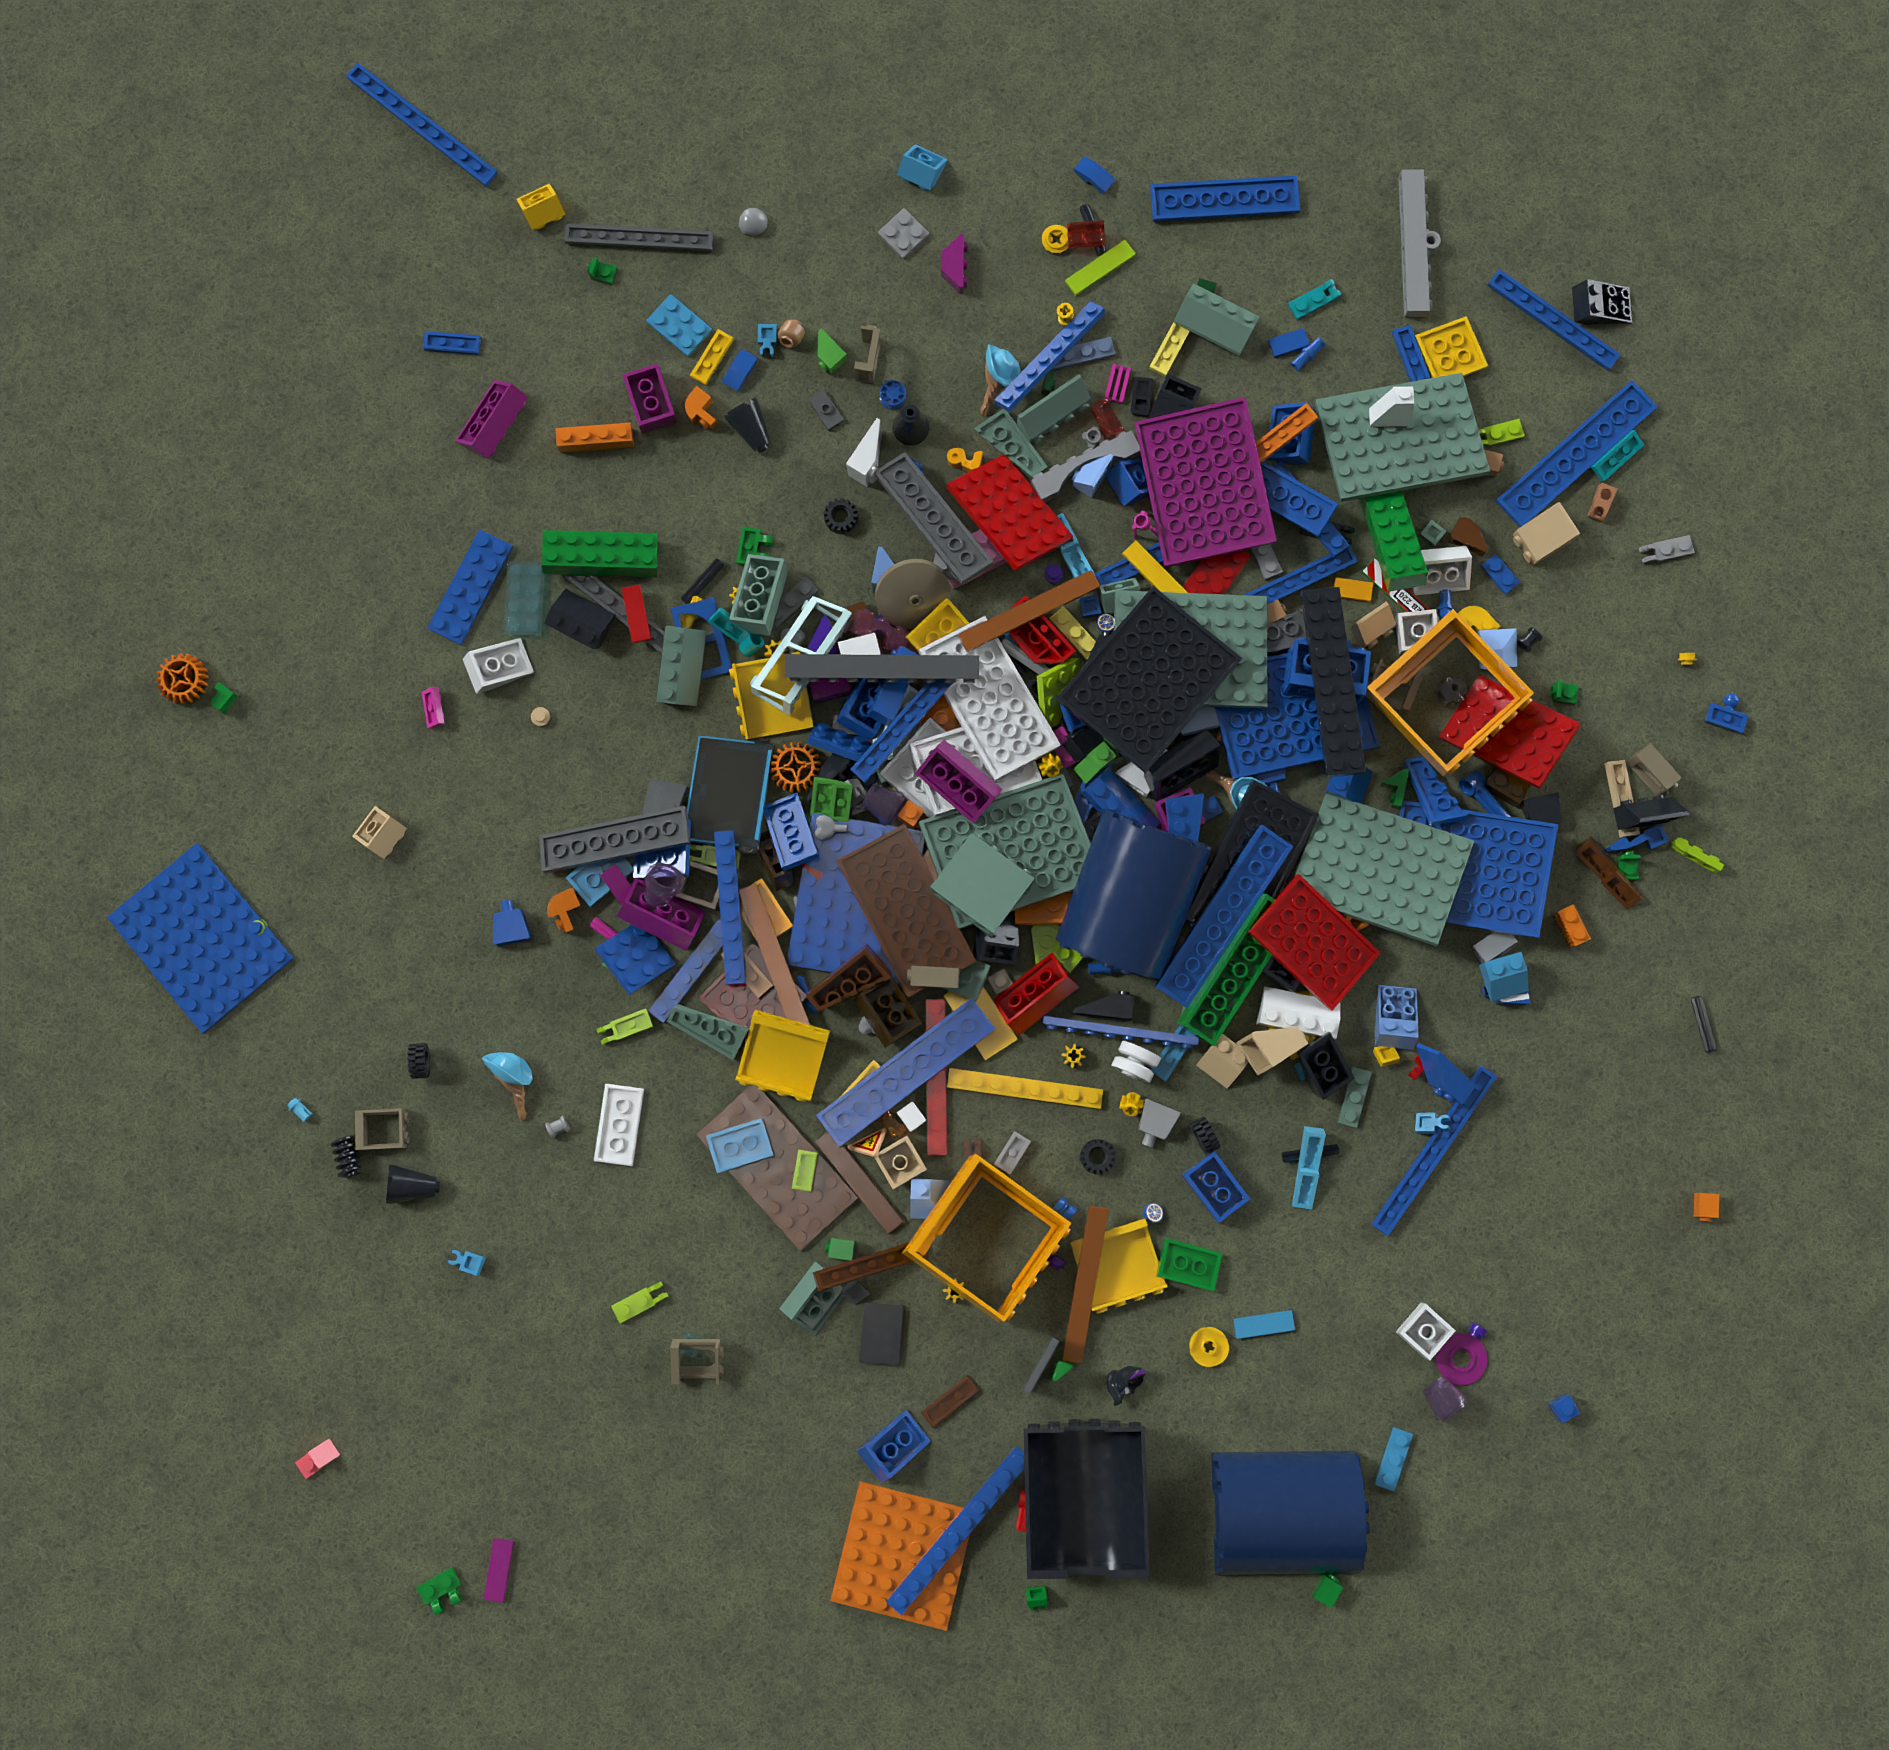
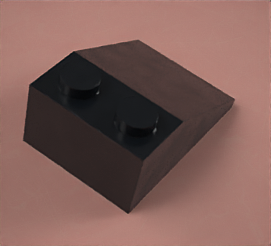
[1297,1032,1355,1100]

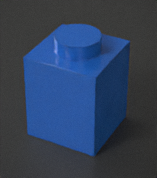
[1548,1394,1580,1423]

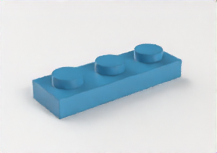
[1374,1427,1413,1491]

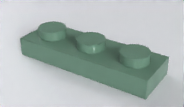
[1337,1067,1371,1128]

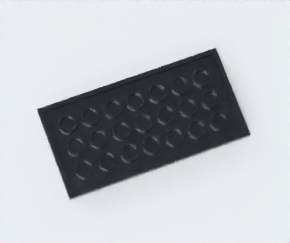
[1186,780,1319,924]

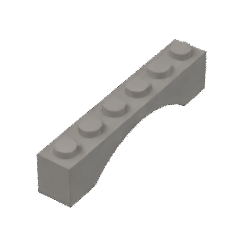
[1031,431,1141,502]

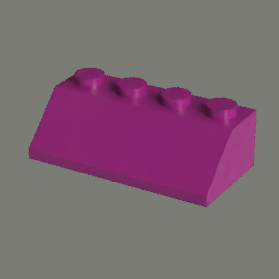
[455,380,528,459]
[915,739,1003,824]
[617,878,705,951]

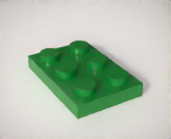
[1156,1238,1223,1292]

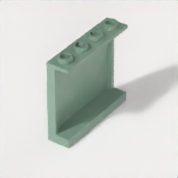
[929,833,1035,937]

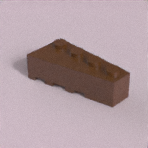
[806,944,892,1011]

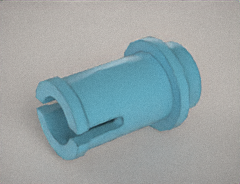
[287,1098,313,1123]

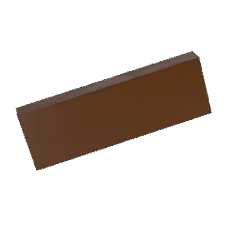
[921,1375,979,1428]

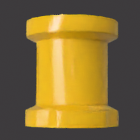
[1057,303,1074,327]

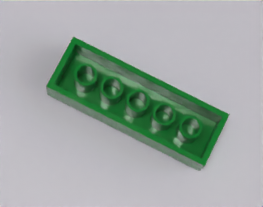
[1360,491,1428,592]
[541,530,658,577]

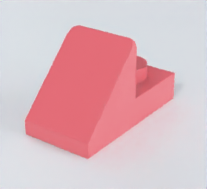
[295,1438,340,1479]

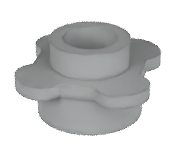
[1082,427,1104,448]

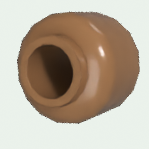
[778,320,805,348]

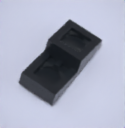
[1130,376,1153,416]

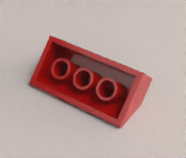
[993,952,1079,1035]

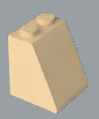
[1513,502,1580,566]
[1236,1027,1308,1075]

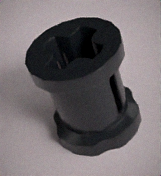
[1517,627,1542,652]

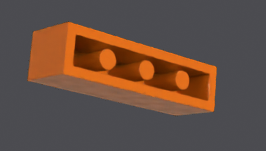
[556,423,634,453]

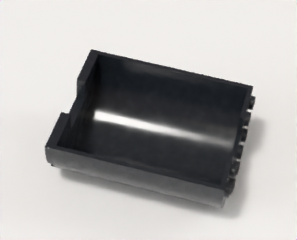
[1024,1419,1150,1579]

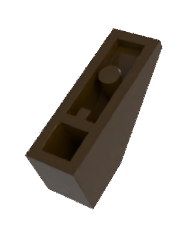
[757,830,794,891]

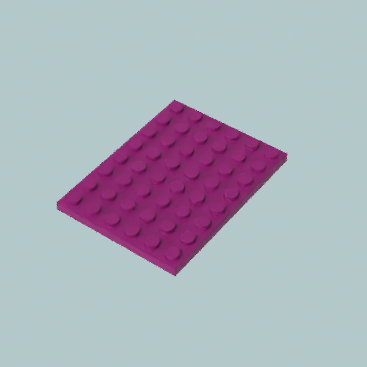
[1134,397,1277,568]

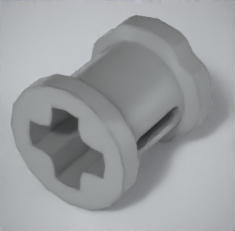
[545,1115,570,1139]

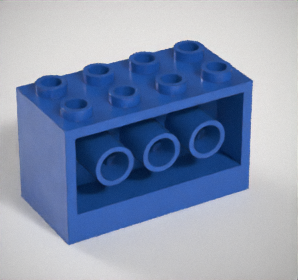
[1282,638,1371,706]

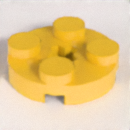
[1189,1327,1229,1367]

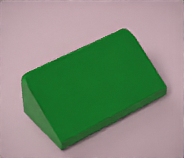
[1050,1359,1073,1382]

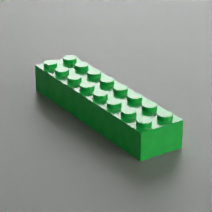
[1176,894,1275,1046]

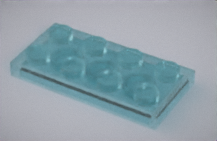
[503,561,546,637]

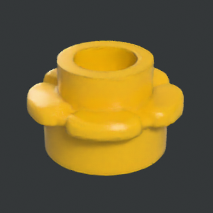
[1678,653,1697,665]

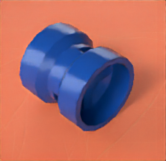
[1052,1197,1077,1221]

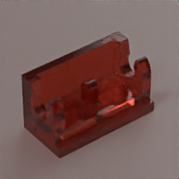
[1067,220,1106,248]
[1090,398,1125,441]

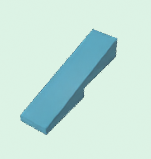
[1057,513,1096,578]
[1292,1126,1326,1209]

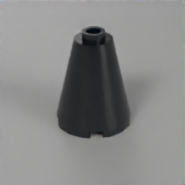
[724,398,771,453]
[892,404,929,445]
[386,1165,440,1204]

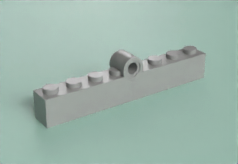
[1399,169,1441,317]

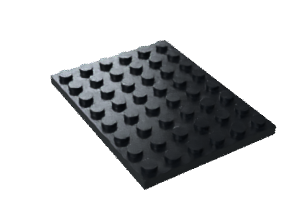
[1056,586,1242,774]

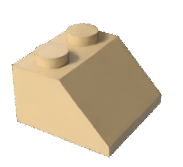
[1350,601,1396,649]
[352,806,407,859]
[1196,1034,1249,1088]
[874,1136,927,1189]

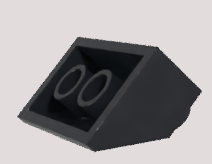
[544,589,616,649]
[1613,795,1689,830]

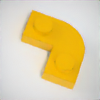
[1458,606,1500,631]

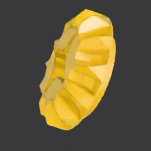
[1042,225,1071,254]

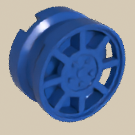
[880,380,906,410]

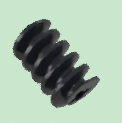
[330,1135,363,1178]

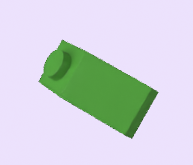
[818,328,847,374]
[1073,742,1116,784]

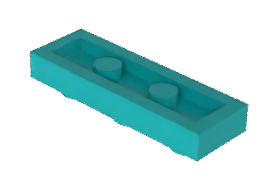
[1591,430,1644,481]

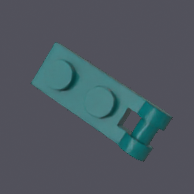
[1288,279,1342,320]

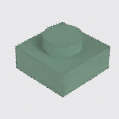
[1419,520,1446,547]

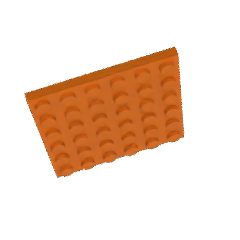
[830,1481,970,1631]

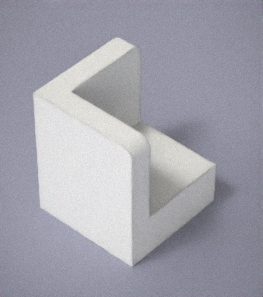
[897,1102,926,1132]

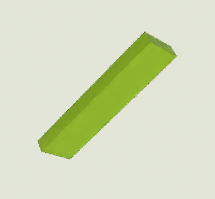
[1065,240,1136,296]

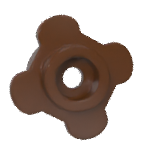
[963,1139,983,1159]

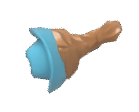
[980,344,1021,416]
[1206,771,1267,810]
[482,1052,533,1121]

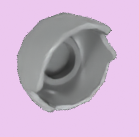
[738,208,768,237]

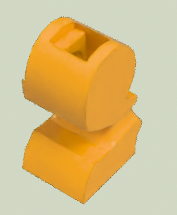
[947,448,983,472]

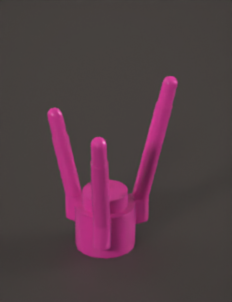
[1132,511,1158,539]

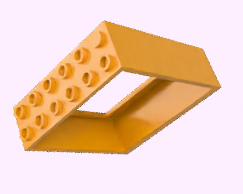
[1366,609,1534,776]
[902,1153,1071,1322]

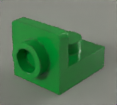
[587,257,617,285]
[1550,680,1578,705]
[1617,852,1641,880]

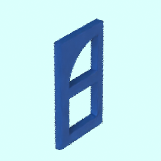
[671,597,732,679]

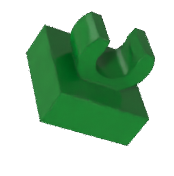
[1026,1586,1048,1611]

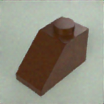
[1448,517,1487,557]

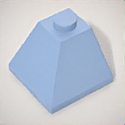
[1072,454,1113,498]
[1478,629,1517,669]
[910,1179,950,1219]

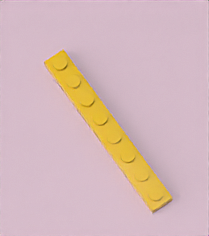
[947,1068,1103,1109]

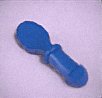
[796,976,818,1014]

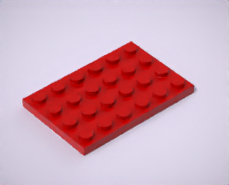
[946,454,1073,571]
[1439,675,1581,789]
[1248,874,1380,1011]

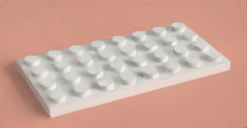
[919,616,1061,782]

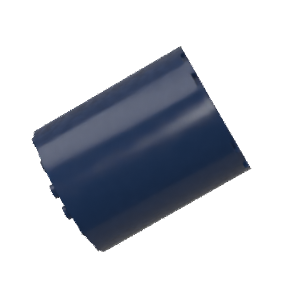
[1056,809,1212,980]
[1211,1451,1370,1575]

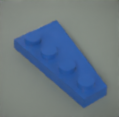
[1404,756,1468,826]
[1165,793,1204,842]

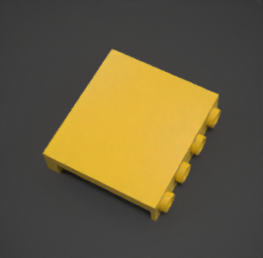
[729,652,814,739]
[735,1010,830,1102]
[1070,1219,1167,1313]

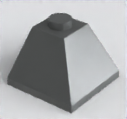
[642,778,687,814]

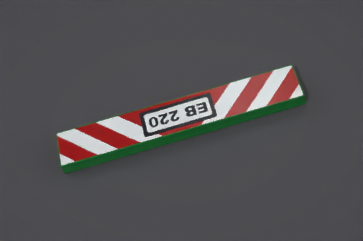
[1362,558,1450,648]

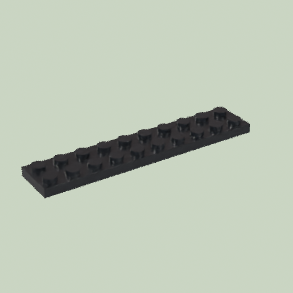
[1300,587,1366,777]

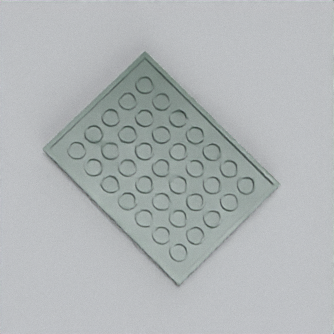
[1315,373,1490,502]
[1114,590,1268,709]
[919,773,1091,930]
[1295,794,1474,946]

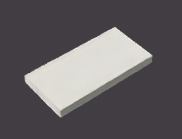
[594,1084,644,1166]

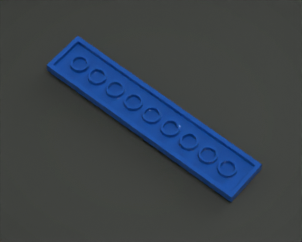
[1495,380,1658,527]
[1154,825,1293,1008]
[816,998,995,1147]

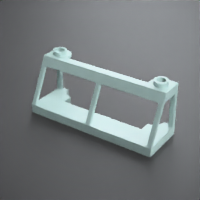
[750,596,852,716]

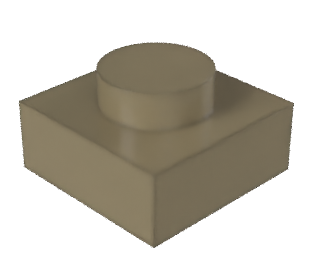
[987,969,1012,995]

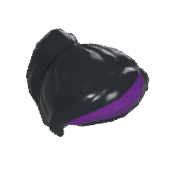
[1106,1366,1145,1406]

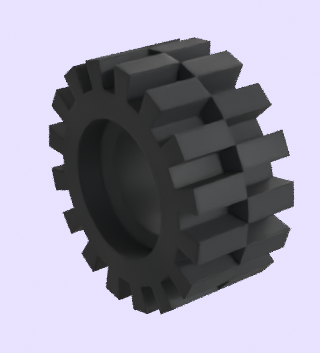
[824,498,858,534]
[407,1043,430,1079]
[1190,1117,1220,1155]
[1080,1139,1116,1174]

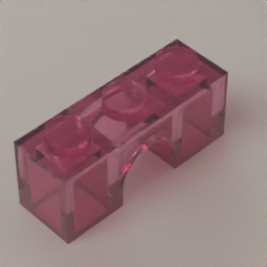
[847,608,908,651]

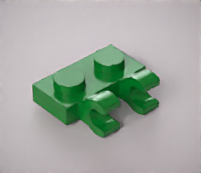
[736,526,774,566]
[416,1567,463,1616]

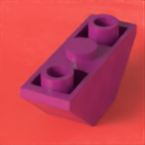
[941,234,967,294]

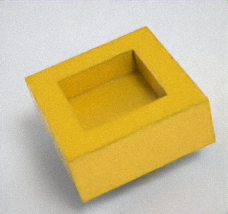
[1373,1046,1400,1067]

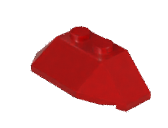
[1009,595,1076,664]

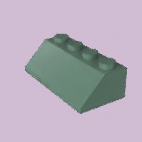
[1173,283,1259,356]
[1017,374,1091,444]
[729,554,789,636]
[656,625,707,706]

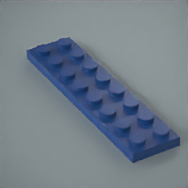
[1150,175,1300,222]

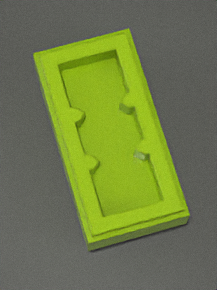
[792,1150,818,1192]

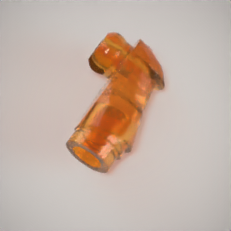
[880,1109,907,1138]

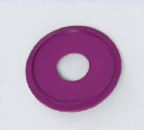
[1436,1333,1487,1385]

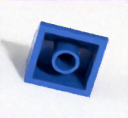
[1105,458,1149,506]
[1324,767,1373,804]

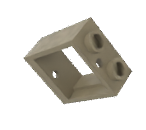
[1626,743,1682,796]
[671,860,720,912]
[907,966,960,988]
[355,1108,410,1150]

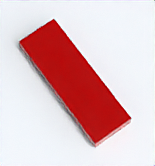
[621,584,651,644]

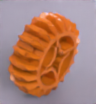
[155,653,209,705]
[770,742,821,793]

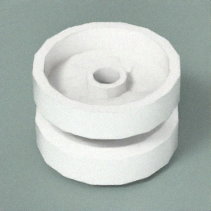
[1111,1041,1161,1083]

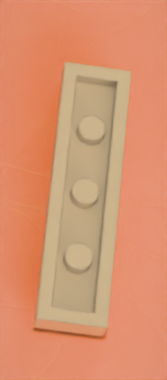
[1604,760,1640,838]

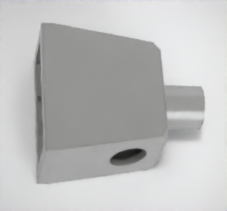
[1138,1099,1181,1148]

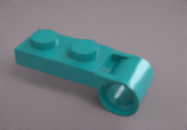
[708,607,764,657]

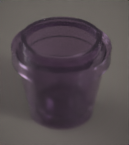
[862,784,906,827]
[644,863,684,908]
[1422,1375,1469,1422]

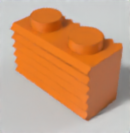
[1553,904,1591,948]

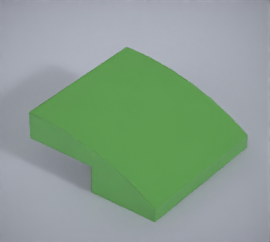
[810,777,853,822]

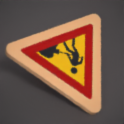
[848,1127,887,1157]

